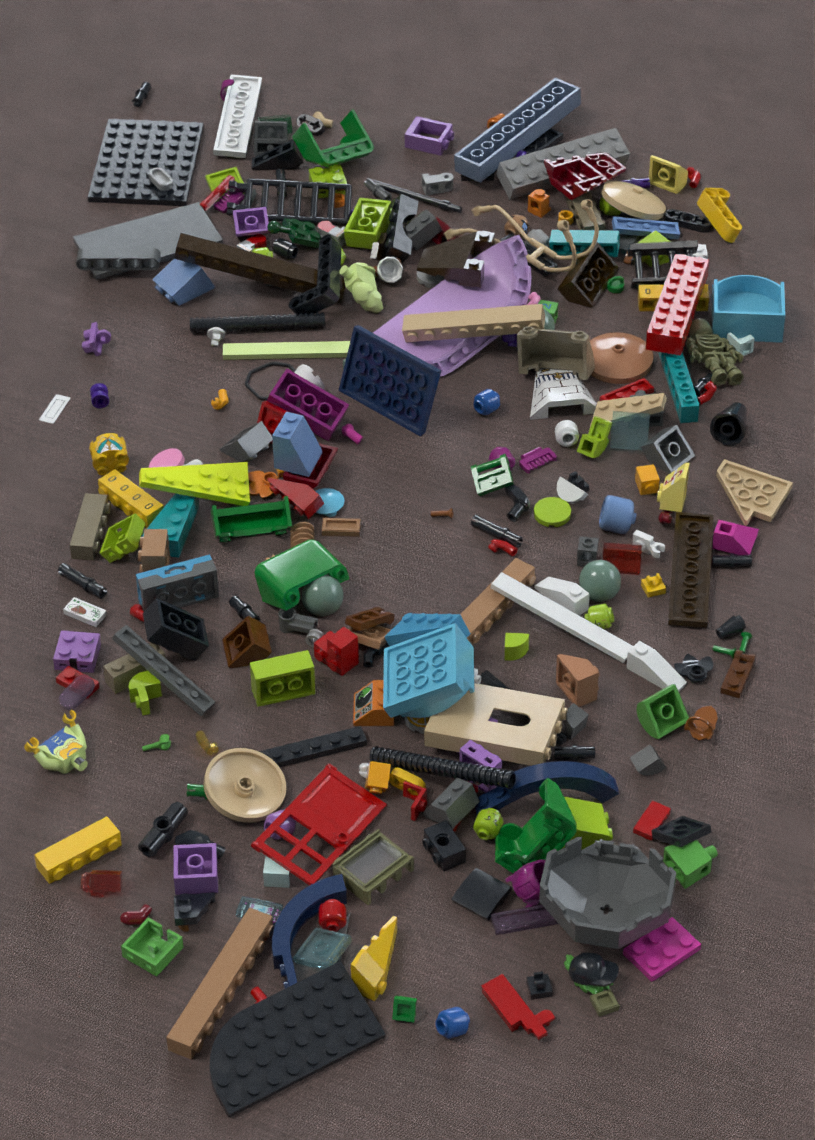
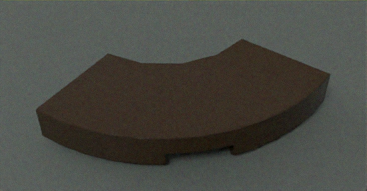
[370,233,388,261]

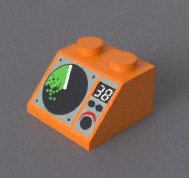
[353,680,394,726]

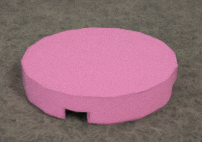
[149,448,185,468]

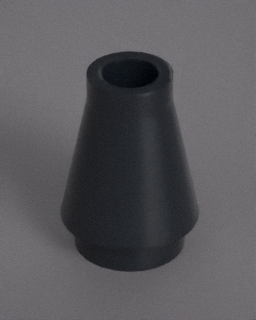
[716,615,746,639]

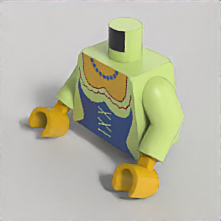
[24,710,88,774]

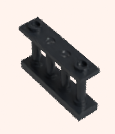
[628,240,698,290]

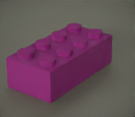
[267,368,349,441]

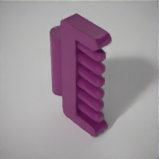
[213,190,245,213]
[519,447,557,474]

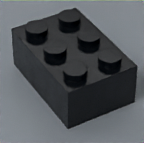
[143,598,209,661]

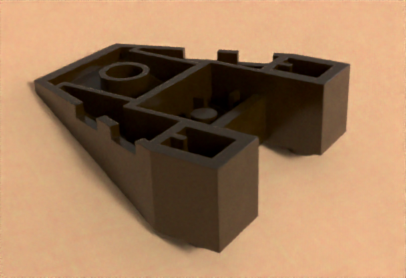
[417,231,495,288]

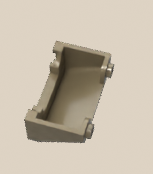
[517,326,595,380]

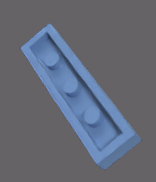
[612,217,680,239]

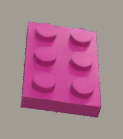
[623,917,701,982]

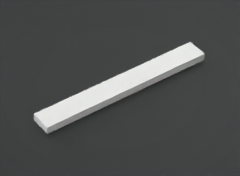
[491,572,633,663]

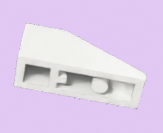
[534,576,589,616]
[627,641,687,692]

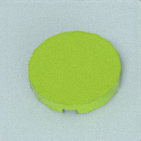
[534,497,571,527]

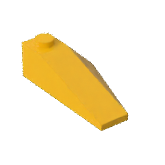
[351,916,397,1001]

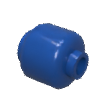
[473,389,500,415]
[435,1007,470,1039]

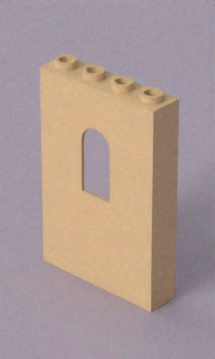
[424,683,568,766]

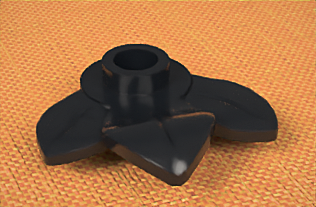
[674,654,713,683]

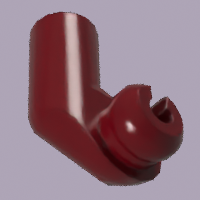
[120,904,152,925]

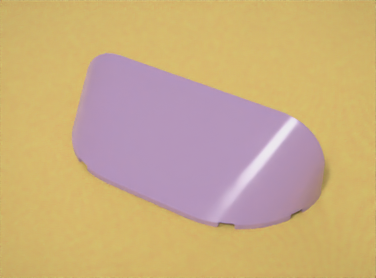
[373,234,531,376]

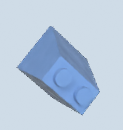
[152,259,215,306]
[272,412,323,477]

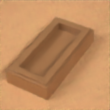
[322,518,361,537]

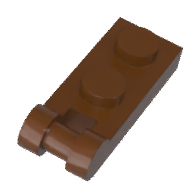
[345,607,395,631]
[720,650,756,698]

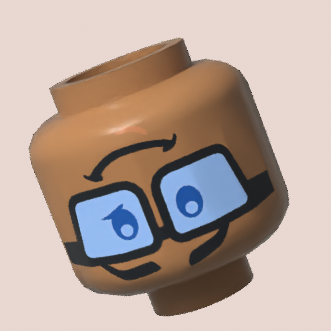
[504,215,529,238]

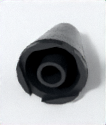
[710,402,747,446]

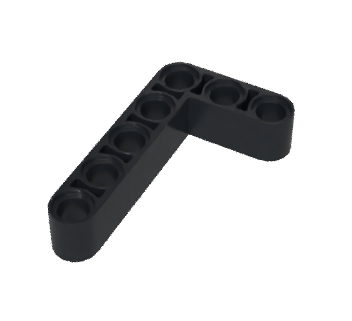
[288,234,342,315]

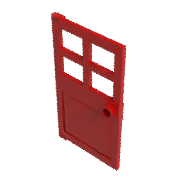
[251,764,387,886]

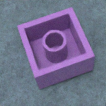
[174,843,218,895]

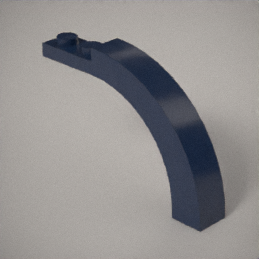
[475,761,620,815]
[272,874,347,989]

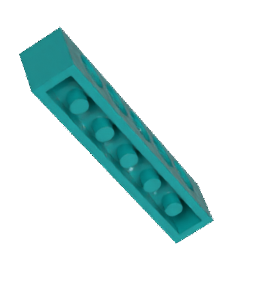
[658,352,700,423]

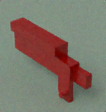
[481,974,556,1040]

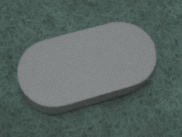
[149,168,174,191]

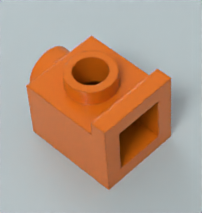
[528,189,551,218]

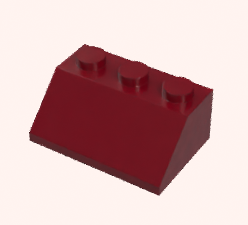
[283,443,338,489]

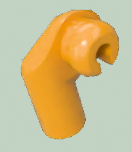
[211,389,229,410]

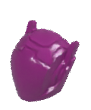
[505,859,546,910]

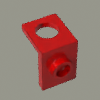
[403,781,427,821]

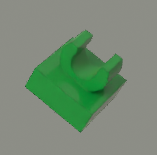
[392,996,417,1022]

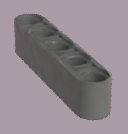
[76,248,161,270]

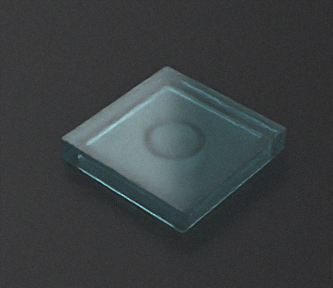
[610,411,650,450]
[293,928,353,969]

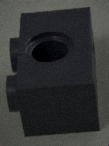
[422,820,466,872]

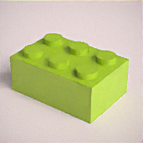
[250,650,316,707]

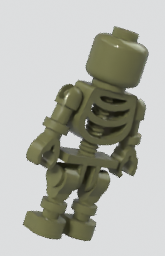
[686,318,744,386]

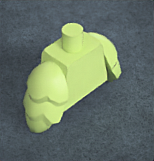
[340,262,383,313]

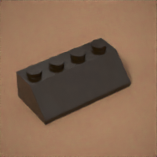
[558,242,619,308]

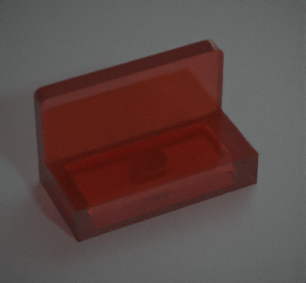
[603,543,642,575]

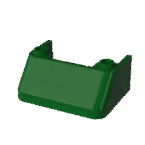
[292,109,374,167]
[211,496,292,542]

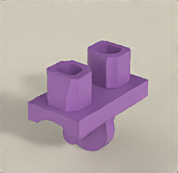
[82,322,111,356]

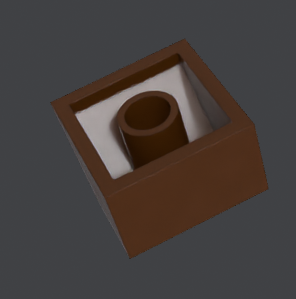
[222,616,272,668]

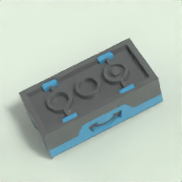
[136,555,219,611]

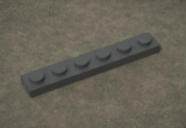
[112,625,215,716]

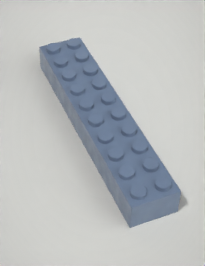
[454,78,581,183]

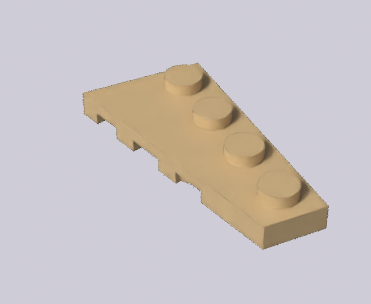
[590,393,667,427]

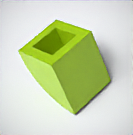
[504,633,529,661]

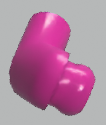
[341,423,363,444]

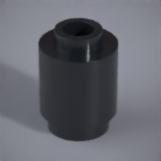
[272,238,299,259]

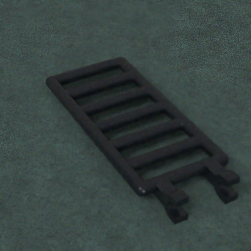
[227,178,352,225]

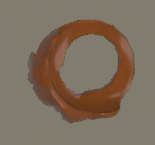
[684,706,718,740]

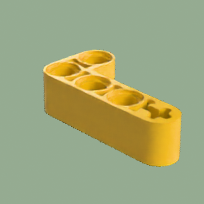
[697,188,742,243]

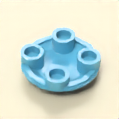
[315,488,345,517]

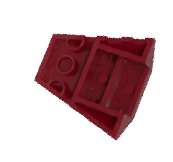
[543,152,626,200]

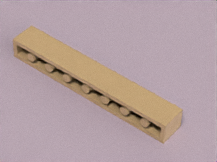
[402,304,545,342]

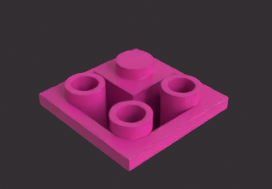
[712,520,759,555]

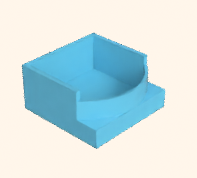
[712,275,785,342]
[383,623,474,718]

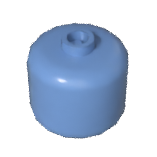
[599,495,637,534]

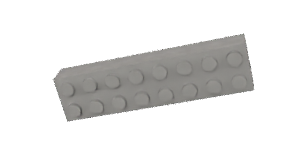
[496,128,630,200]

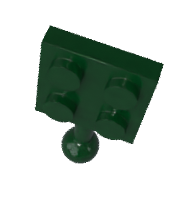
[267,218,321,248]

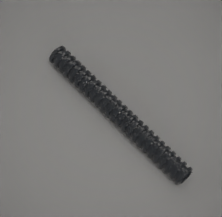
[190,312,325,333]
[369,746,516,789]

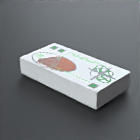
[63,597,107,627]

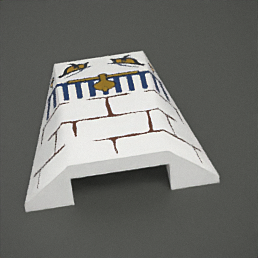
[530,368,597,420]

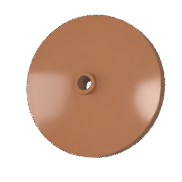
[590,332,653,384]

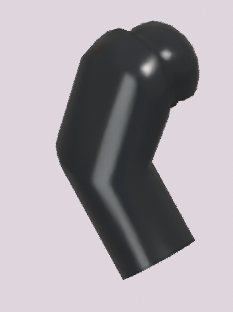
[363,646,384,668]

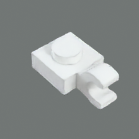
[632,530,665,558]

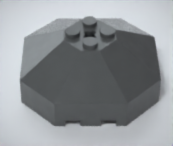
[539,837,676,949]

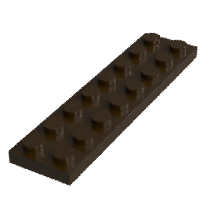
[668,512,714,628]

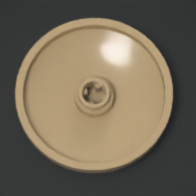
[601,181,666,220]
[203,748,286,823]

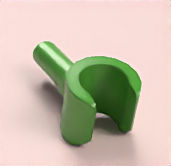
[142,734,171,751]

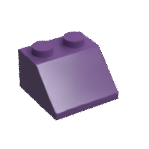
[233,207,269,237]

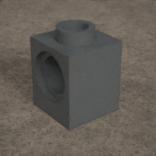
[577,537,599,567]

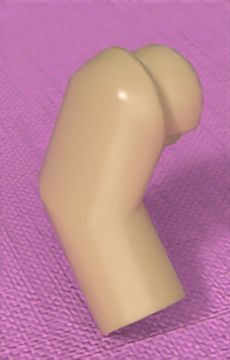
[313,112,333,128]

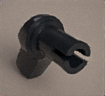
[175,830,225,859]

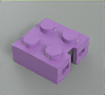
[53,631,101,673]
[460,740,502,793]

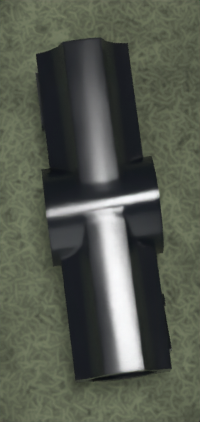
[138,801,188,858]

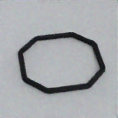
[245,362,296,400]

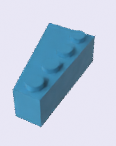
[384,613,471,646]

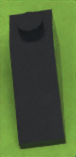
[251,140,304,170]

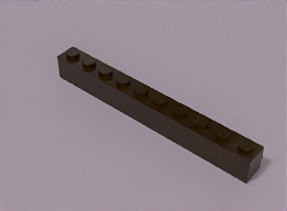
[174,233,346,304]

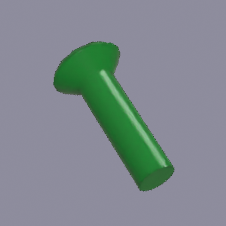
[740,632,752,653]
[713,645,737,659]

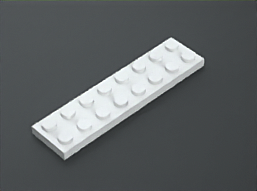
[213,75,262,158]

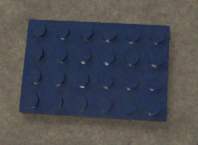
[338,325,442,436]

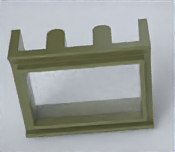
[332,829,414,905]

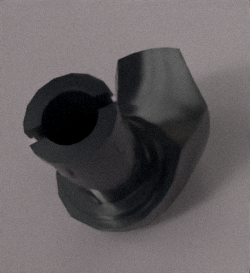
[505,484,530,522]

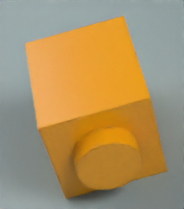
[635,464,660,495]
[365,761,391,794]

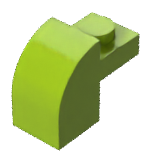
[577,416,613,458]
[129,671,162,716]

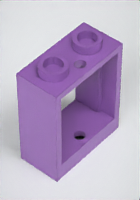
[405,116,454,155]

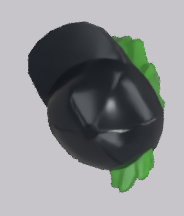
[564,952,619,994]

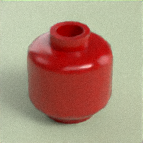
[319,899,346,933]

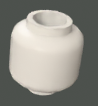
[554,420,579,447]

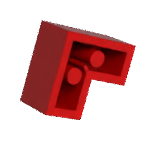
[314,627,359,676]

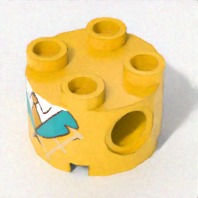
[89,433,129,475]

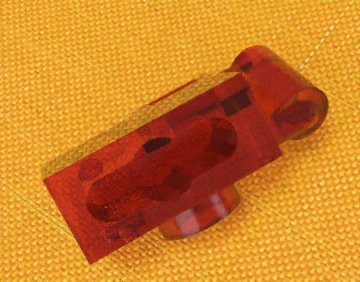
[80,870,122,897]

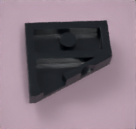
[174,892,215,926]

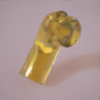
[195,731,219,755]

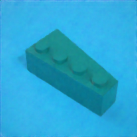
[141,493,199,558]

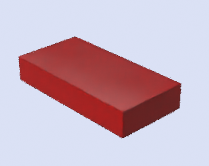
[633,800,671,841]

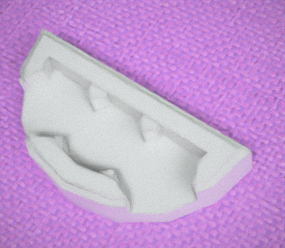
[557,477,588,504]

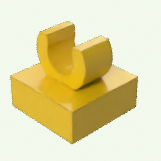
[641,573,666,598]

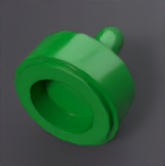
[607,276,625,294]

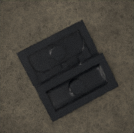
[451,868,512,921]

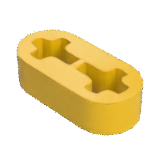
[389,767,426,795]

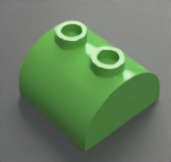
[636,684,689,739]

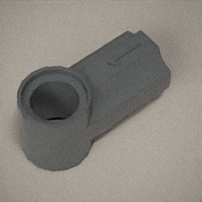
[278,608,318,633]

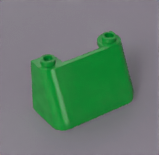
[254,539,350,610]
[495,777,577,874]

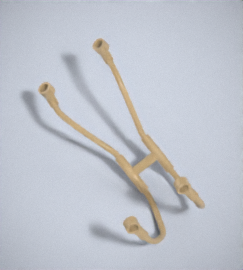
[444,199,599,272]

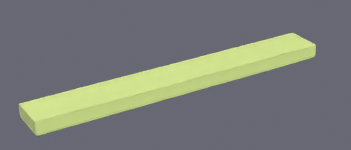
[223,341,350,360]

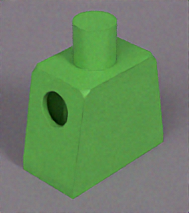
[663,840,718,889]

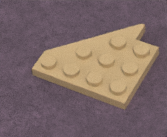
[716,459,793,526]

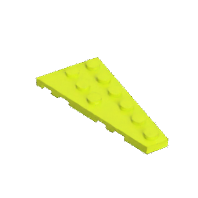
[139,462,250,506]

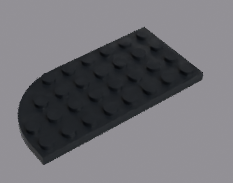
[209,961,386,1118]

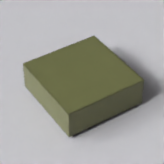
[590,989,619,1017]

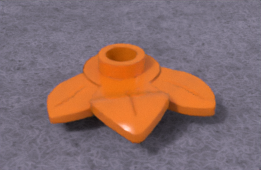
[248,471,279,499]

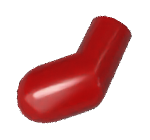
[686,167,701,188]

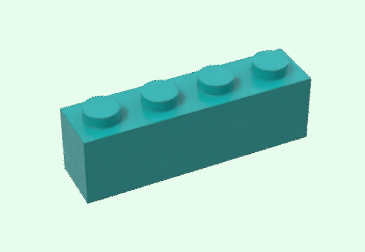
[549,230,620,257]

